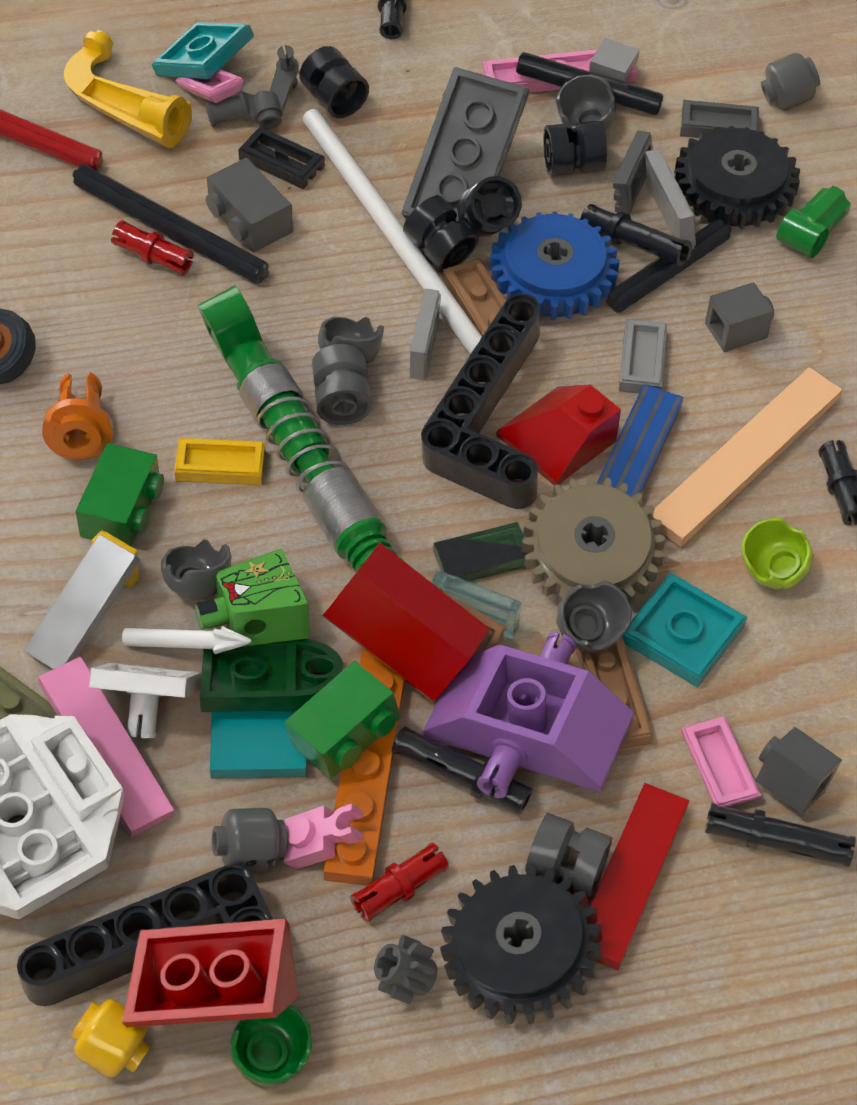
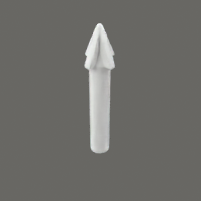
[122,626,251,654]

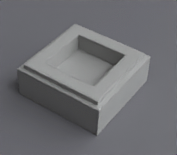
[589,38,639,82]

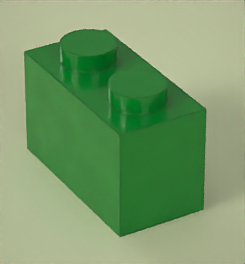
[75,443,164,547]
[284,660,401,779]

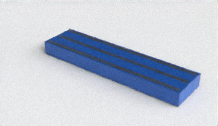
[596,384,684,497]

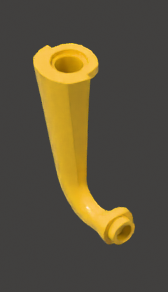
[64,30,192,148]

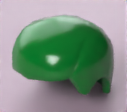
[230,1005,312,1087]

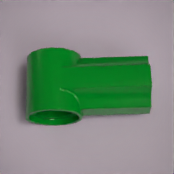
[776,185,851,259]

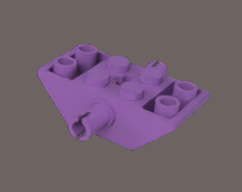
[423,632,634,798]

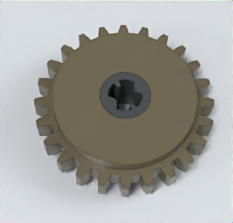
[522,476,665,605]

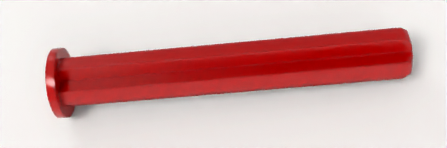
[0,109,103,170]

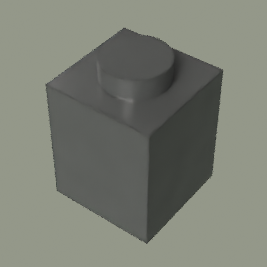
[705,282,774,352]
[755,727,842,814]

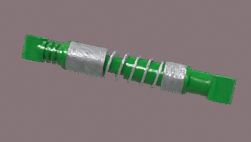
[197,285,404,573]

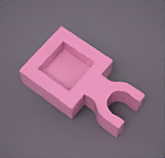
[284,804,363,870]

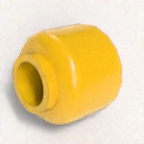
[70,999,151,1078]

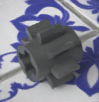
[374,935,437,1004]

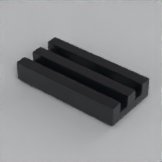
[238,127,325,190]

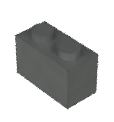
[206,157,293,253]

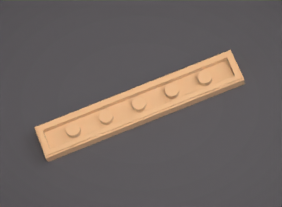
[650,367,842,547]

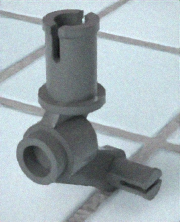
[205,45,299,129]

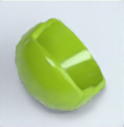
[741,517,814,590]

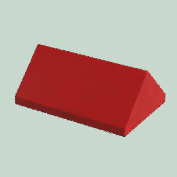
[322,543,490,702]
[122,919,299,1028]

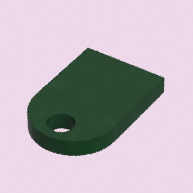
[200,639,343,712]

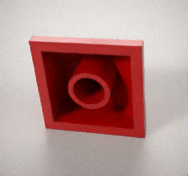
[496,384,621,486]

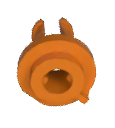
[42,372,113,460]

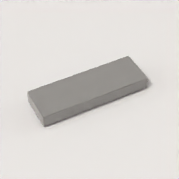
[645,149,696,249]
[23,534,140,669]

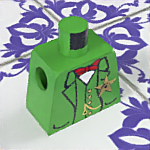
[195,549,310,647]

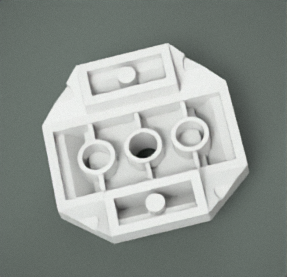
[0,714,125,919]

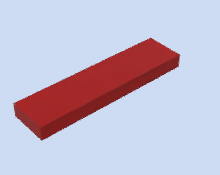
[590,782,690,971]

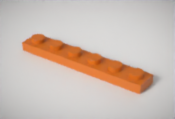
[323,647,405,886]

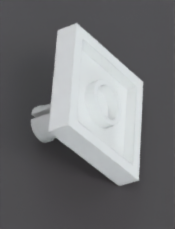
[89,663,202,738]

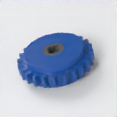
[489,212,619,320]

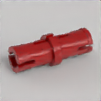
[111,220,194,276]
[350,842,449,923]

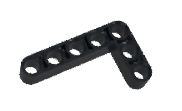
[421,294,541,509]
[17,864,291,1007]

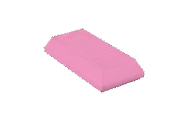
[176,69,243,103]
[681,716,761,807]

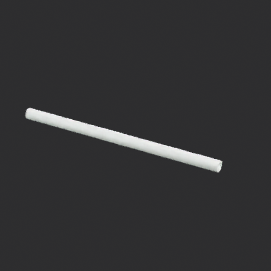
[303,109,482,354]

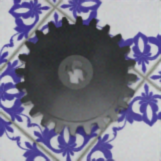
[674,126,800,229]
[440,865,603,1024]

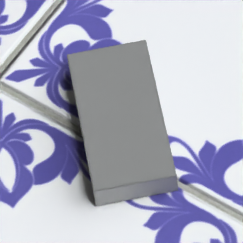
[410,289,441,380]
[619,319,667,393]

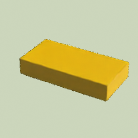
[174,438,266,485]

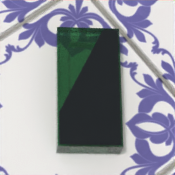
[433,522,527,587]

